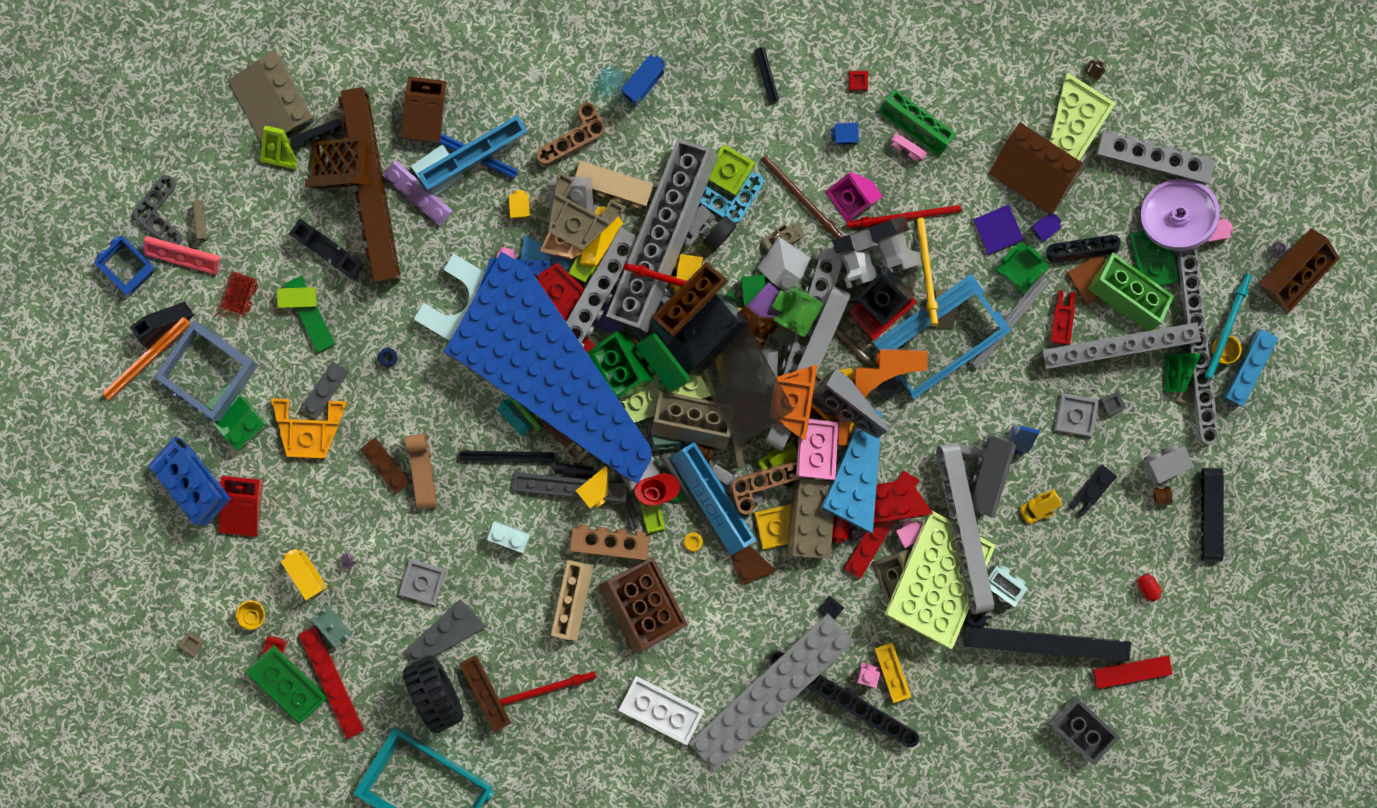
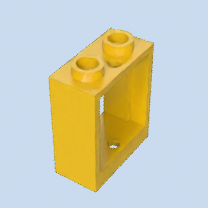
[281,549,328,600]

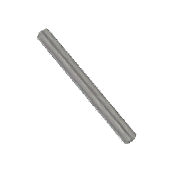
[969,276,1049,369]

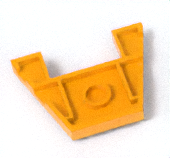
[271,398,347,458]

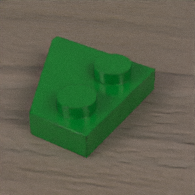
[1165,353,1200,392]

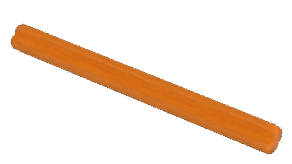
[103,317,190,400]

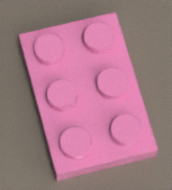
[796,419,838,481]

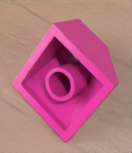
[825,172,883,222]

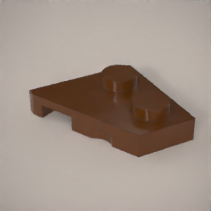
[729,545,776,585]

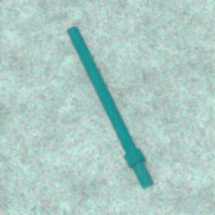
[1205,273,1252,379]

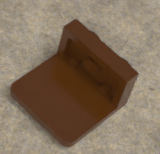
[731,305,777,350]

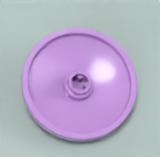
[1141,179,1220,251]

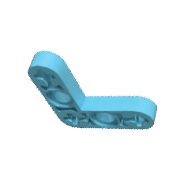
[700,173,763,223]

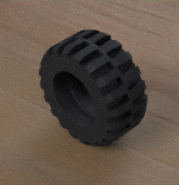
[403,655,464,733]

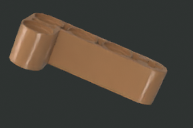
[537,102,605,165]
[405,433,437,510]
[730,461,802,514]

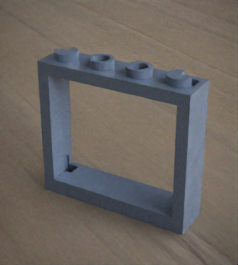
[154,320,259,422]

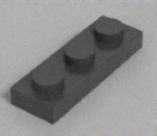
[300,361,349,420]

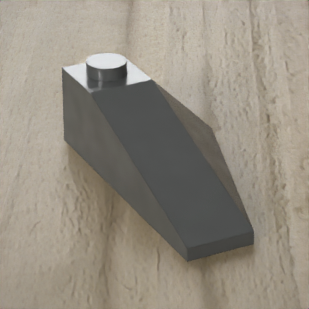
[812,368,889,438]

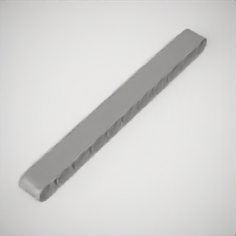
[1176,247,1218,444]

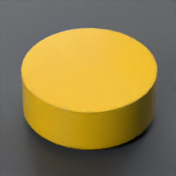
[684,532,703,552]

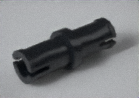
[554,462,594,478]

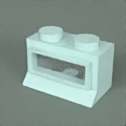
[988,565,1028,607]

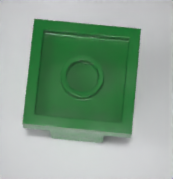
[996,241,1050,295]

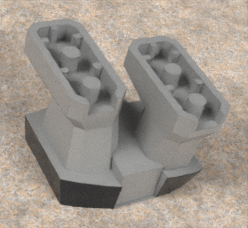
[833,217,922,289]

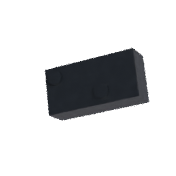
[666,294,750,376]

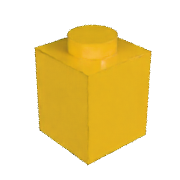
[509,190,531,219]

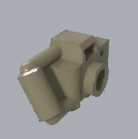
[761,222,805,252]

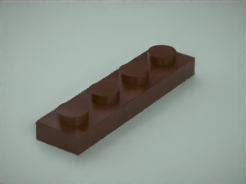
[459,655,512,732]

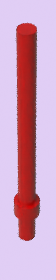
[846,205,961,229]
[623,263,687,287]
[500,671,597,706]

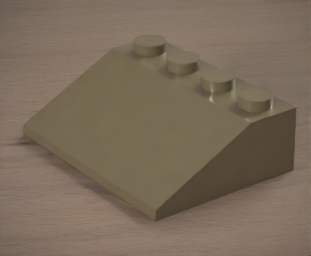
[228,50,315,142]

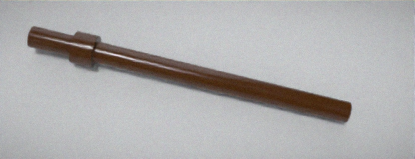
[760,154,844,239]

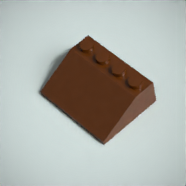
[989,122,1085,216]
[598,557,688,653]

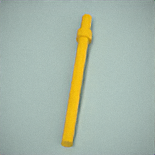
[917,218,938,326]

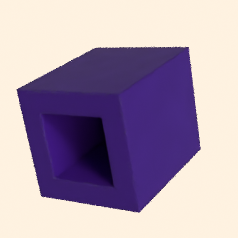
[1030,214,1062,243]

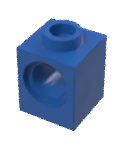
[831,122,859,145]

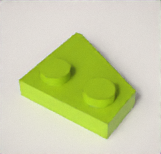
[260,126,298,170]

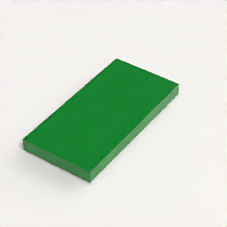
[245,645,328,724]

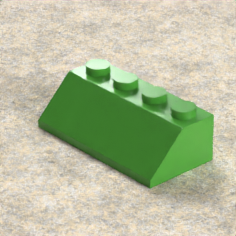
[1088,253,1174,331]

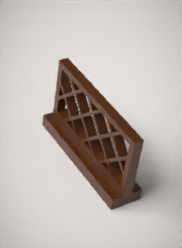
[305,137,369,189]

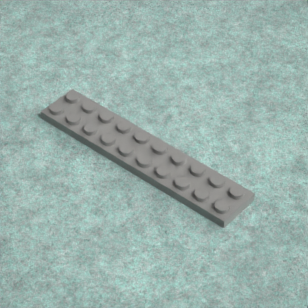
[689,613,854,771]

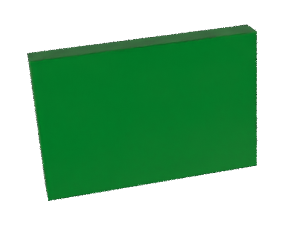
[1129,231,1180,286]

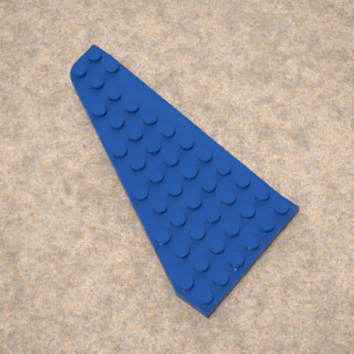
[444,252,652,484]

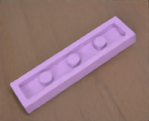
[383,160,453,226]

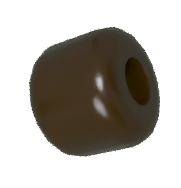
[1084,59,1105,81]

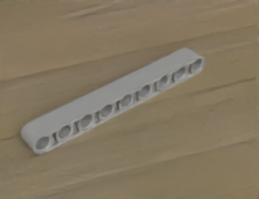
[764,286,851,451]
[936,442,994,615]

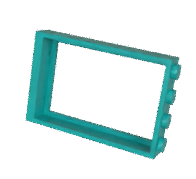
[353,726,494,808]

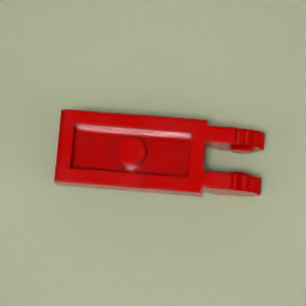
[1050,290,1075,345]

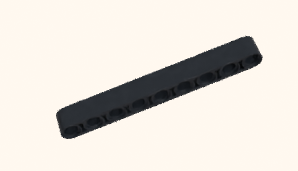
[963,626,1132,661]
[769,649,919,747]

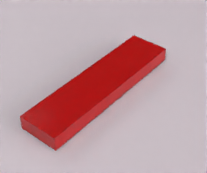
[1093,655,1173,689]

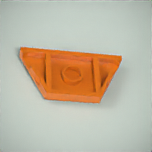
[770,365,817,440]

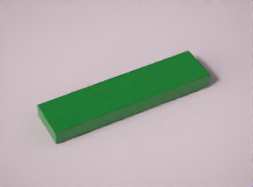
[284,275,335,353]

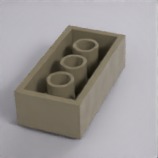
[787,478,834,559]

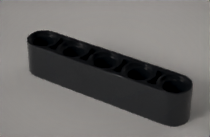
[1201,468,1224,562]

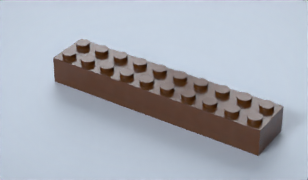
[338,87,401,284]

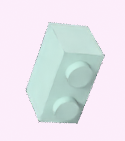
[487,521,531,553]

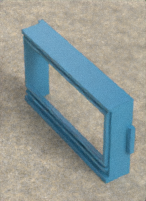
[873,273,1011,399]

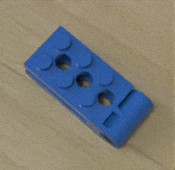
[149,436,231,526]

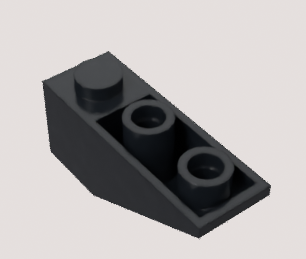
[130,302,195,349]

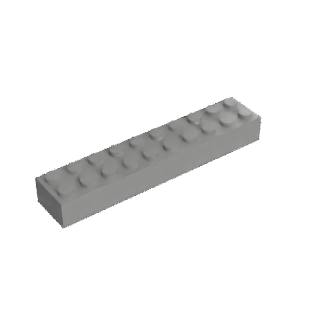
[606,138,719,333]

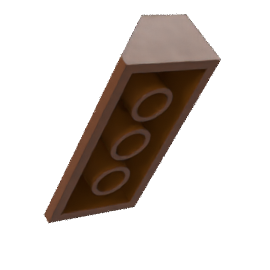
[1259,228,1340,314]
[652,262,728,338]

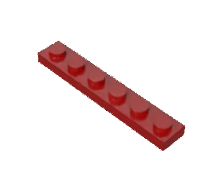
[844,470,920,579]
[298,626,365,739]

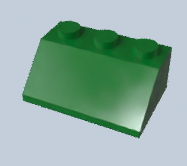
[588,331,654,400]
[635,332,691,392]

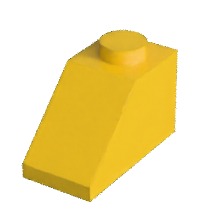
[576,466,610,509]

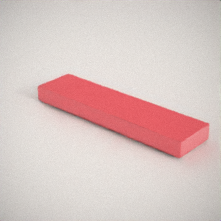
[143,236,220,275]

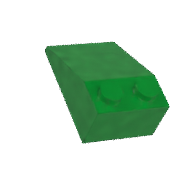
[205,383,269,451]

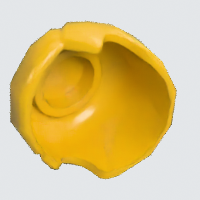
[1212,335,1242,365]
[236,600,266,630]

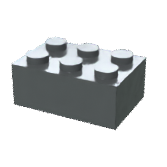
[1048,695,1120,765]

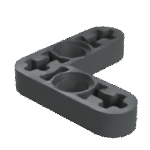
[134,175,182,245]

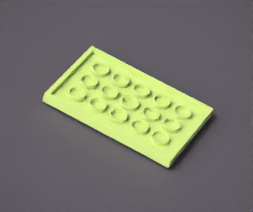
[884,511,996,649]

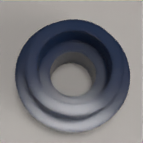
[378,348,398,367]

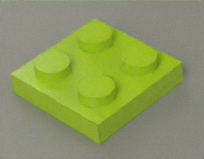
[709,144,756,197]

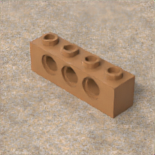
[570,524,650,560]

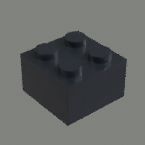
[856,267,915,326]

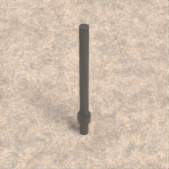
[659,453,727,551]

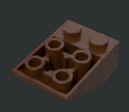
[402,76,447,143]

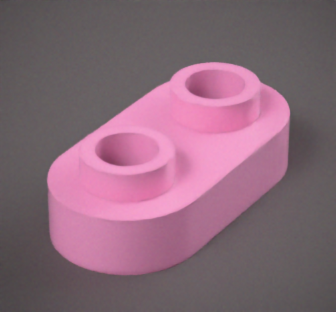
[891,133,927,162]

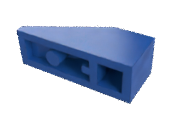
[1010,426,1040,456]

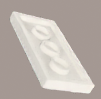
[618,676,704,745]

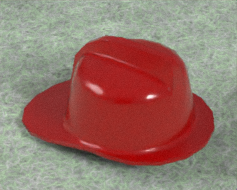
[634,473,680,507]

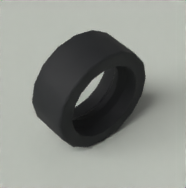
[703,215,737,252]

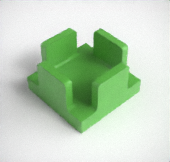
[772,286,824,337]

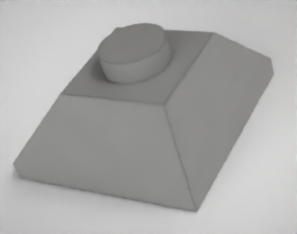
[757,237,811,294]

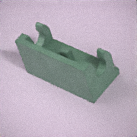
[311,605,353,648]

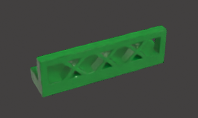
[877,89,956,157]

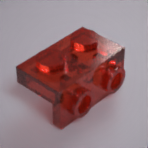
[219,271,258,316]

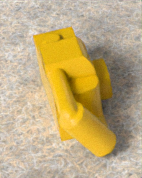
[1019,489,1062,524]

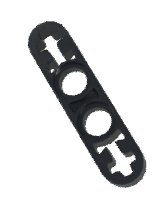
[1046,235,1121,263]

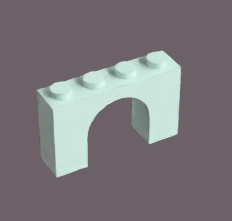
[414,253,484,341]

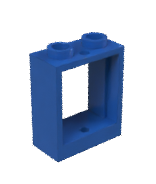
[621,54,666,107]
[94,236,158,296]

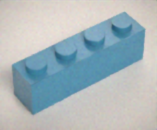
[1222,329,1278,407]

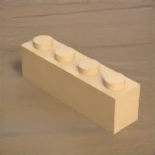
[575,160,654,209]
[551,560,594,640]

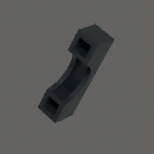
[289,218,365,280]

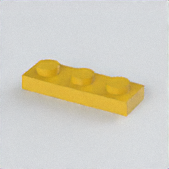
[874,642,911,703]

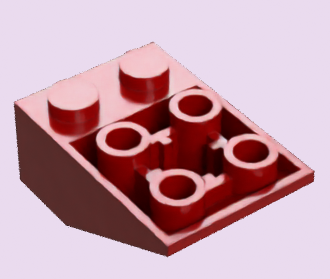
[219,475,264,537]

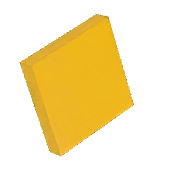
[754,504,791,550]

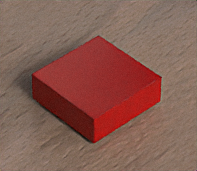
[849,71,868,91]

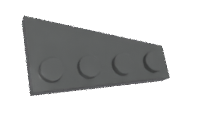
[404,599,487,662]

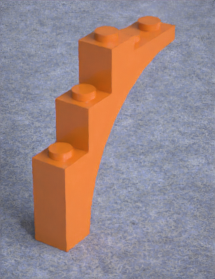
[836,349,928,445]

